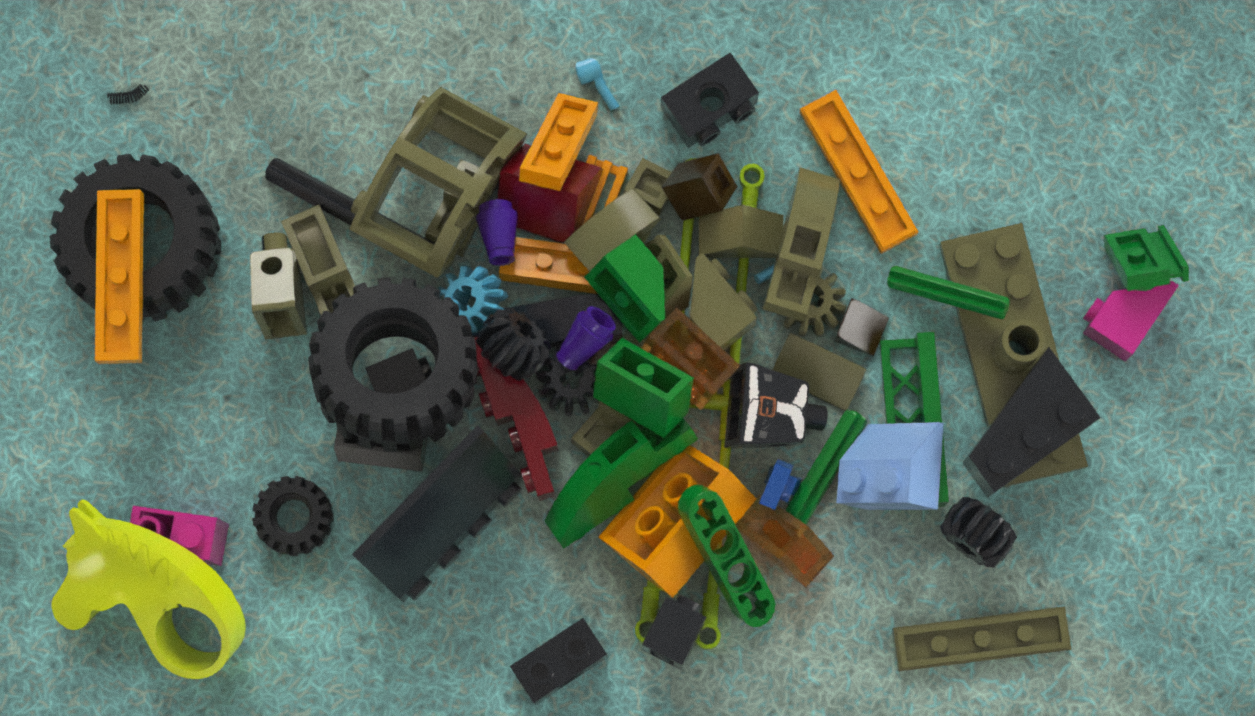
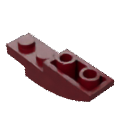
[475,337,559,501]

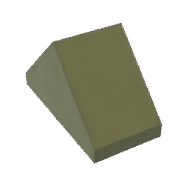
[699,205,783,258]

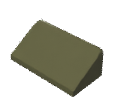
[772,333,866,411]

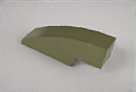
[281,204,356,315]

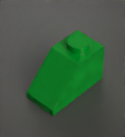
[584,234,665,343]

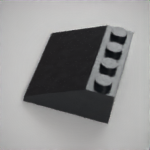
[352,425,523,603]

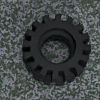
[252,476,333,556]

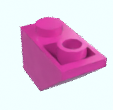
[130,506,229,566]

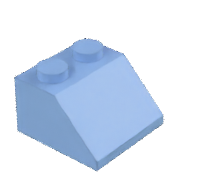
[836,422,944,510]

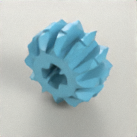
[438,265,509,337]

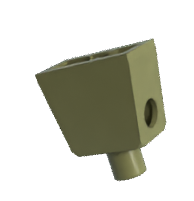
[250,232,307,340]

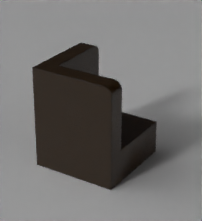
[662,153,738,220]

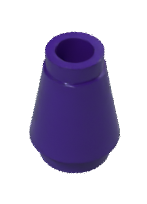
[476,199,518,266]
[556,306,616,370]

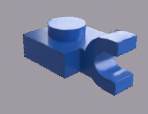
[759,459,802,510]

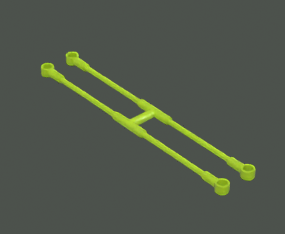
[635,158,765,650]

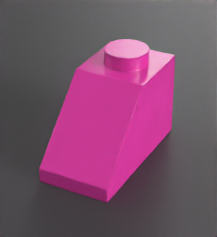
[1083,281,1179,361]

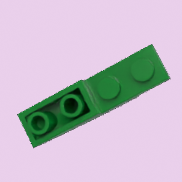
[545,418,698,549]

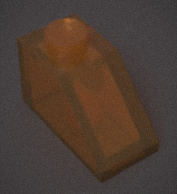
[735,494,834,588]

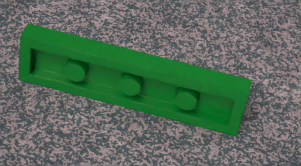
[879,332,949,507]

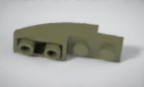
[763,167,840,322]

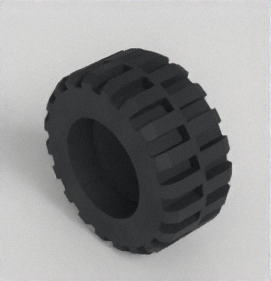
[49,154,221,323]
[308,277,477,452]

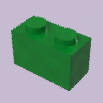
[593,338,694,438]

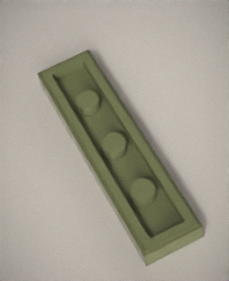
[892,606,1072,672]

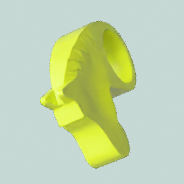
[51,499,246,679]

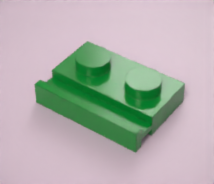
[1104,225,1189,291]

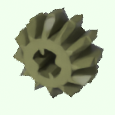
[776,267,846,337]

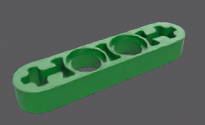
[678,485,776,627]

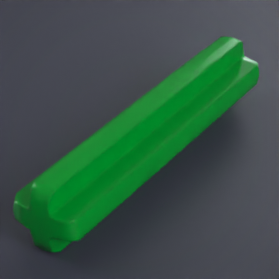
[887,266,1010,319]
[785,409,867,525]

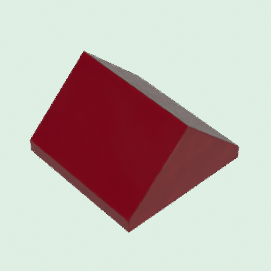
[498,143,603,244]

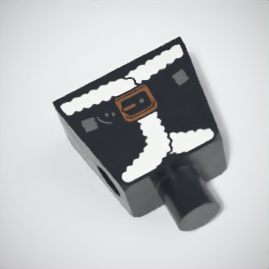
[724,362,828,449]

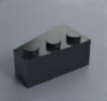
[962,347,1101,498]

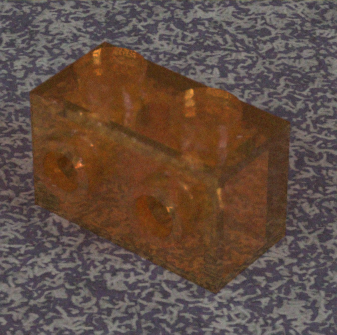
[641,308,740,410]

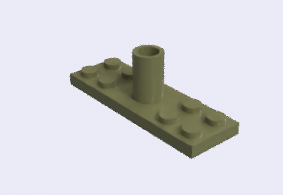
[939,223,1088,488]

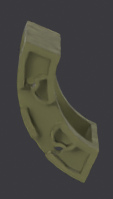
[349,87,527,278]

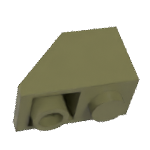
[689,252,757,357]

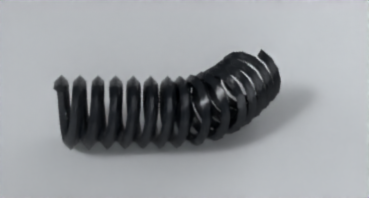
[107,84,149,105]

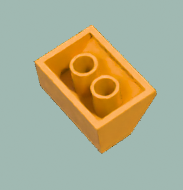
[598,445,757,598]

